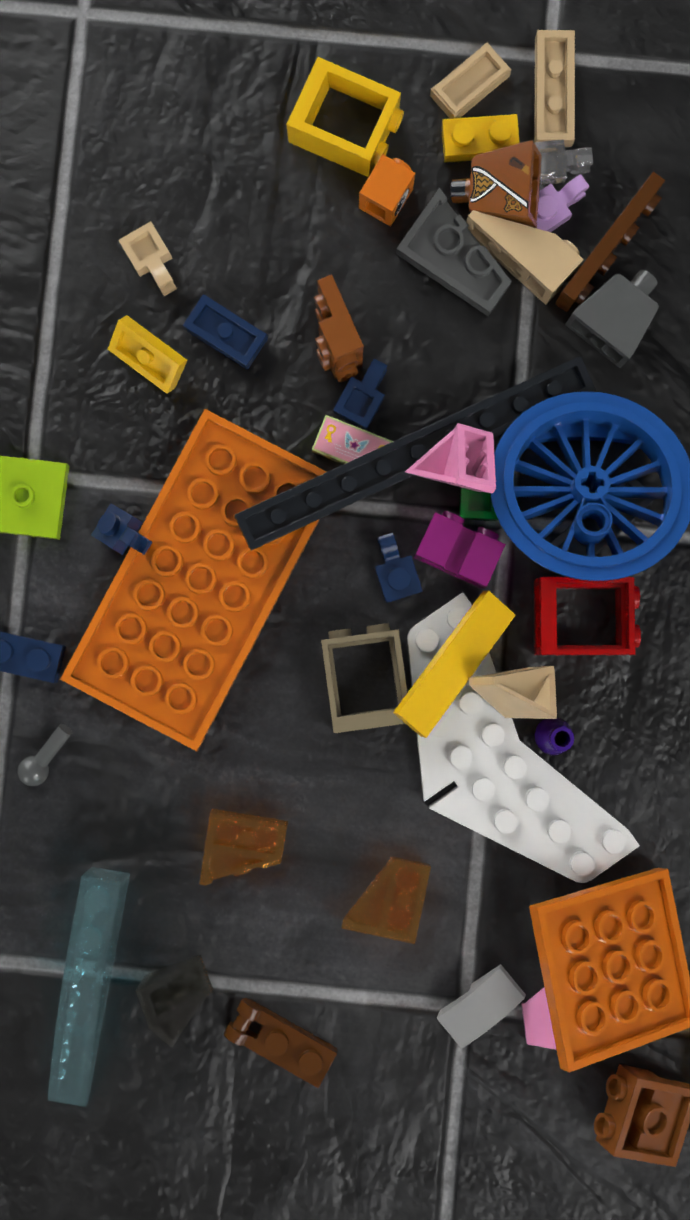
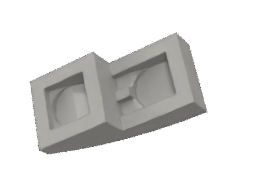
[437,964,526,1049]

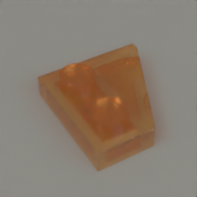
[199,809,288,885]

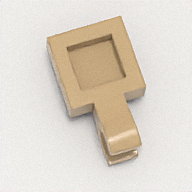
[118,221,177,296]

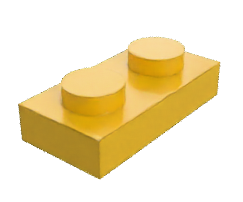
[441,114,520,163]
[107,315,188,394]

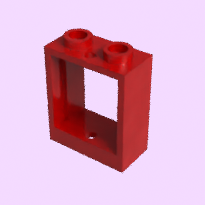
[534,577,641,655]

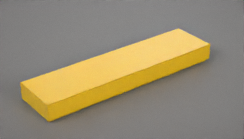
[393,590,516,738]

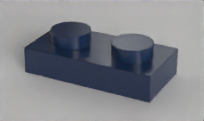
[183,294,268,370]
[0,631,66,683]

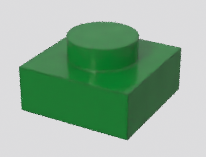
[459,487,498,521]

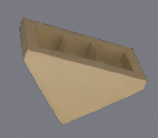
[469,666,557,719]

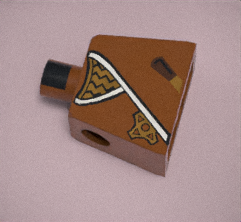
[450,141,542,228]

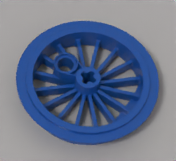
[490,392,690,581]

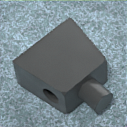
[565,270,659,369]

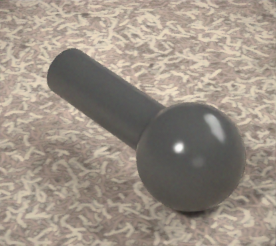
[17,724,73,786]

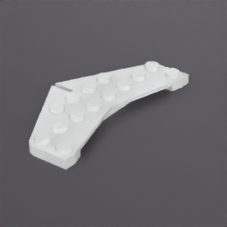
[407,592,640,883]

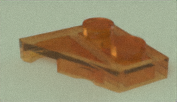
[342,856,431,944]

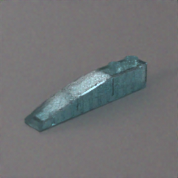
[48,867,130,1107]

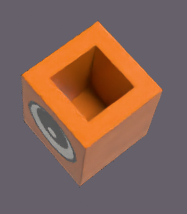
[359,154,415,227]

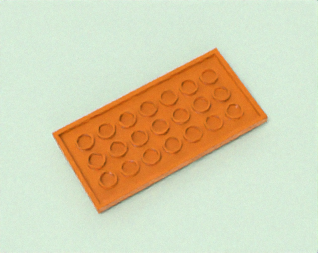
[60,409,326,751]

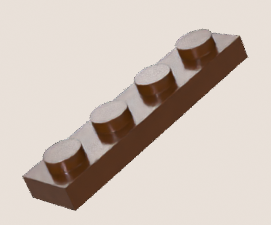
[555,171,665,312]

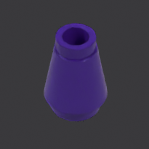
[535,717,574,755]

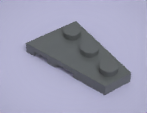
[396,188,512,317]

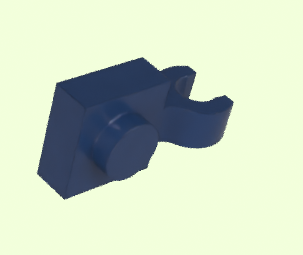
[333,358,387,430]
[91,504,152,555]
[374,532,423,603]

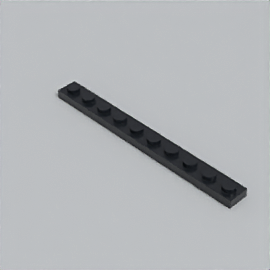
[234,356,596,551]

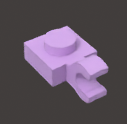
[537,174,590,232]

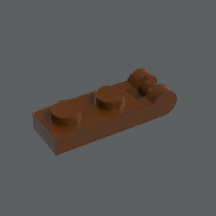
[224,998,337,1088]

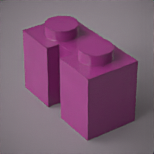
[414,511,506,589]

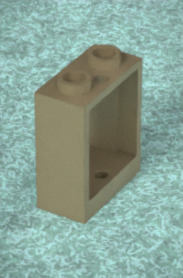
[321,623,407,733]

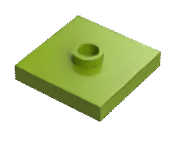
[0,456,69,540]

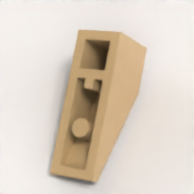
[466,210,584,305]

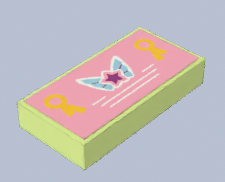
[312,415,394,465]

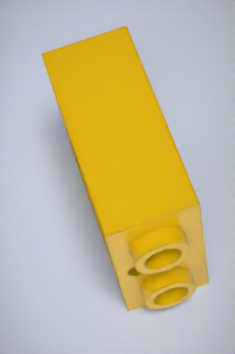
[286,57,404,177]

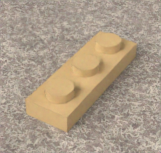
[534,30,575,147]

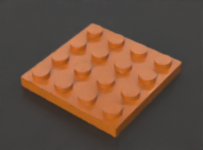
[529,867,690,1073]

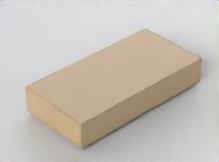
[430,42,511,119]

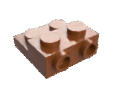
[314,274,364,382]
[594,1064,690,1167]

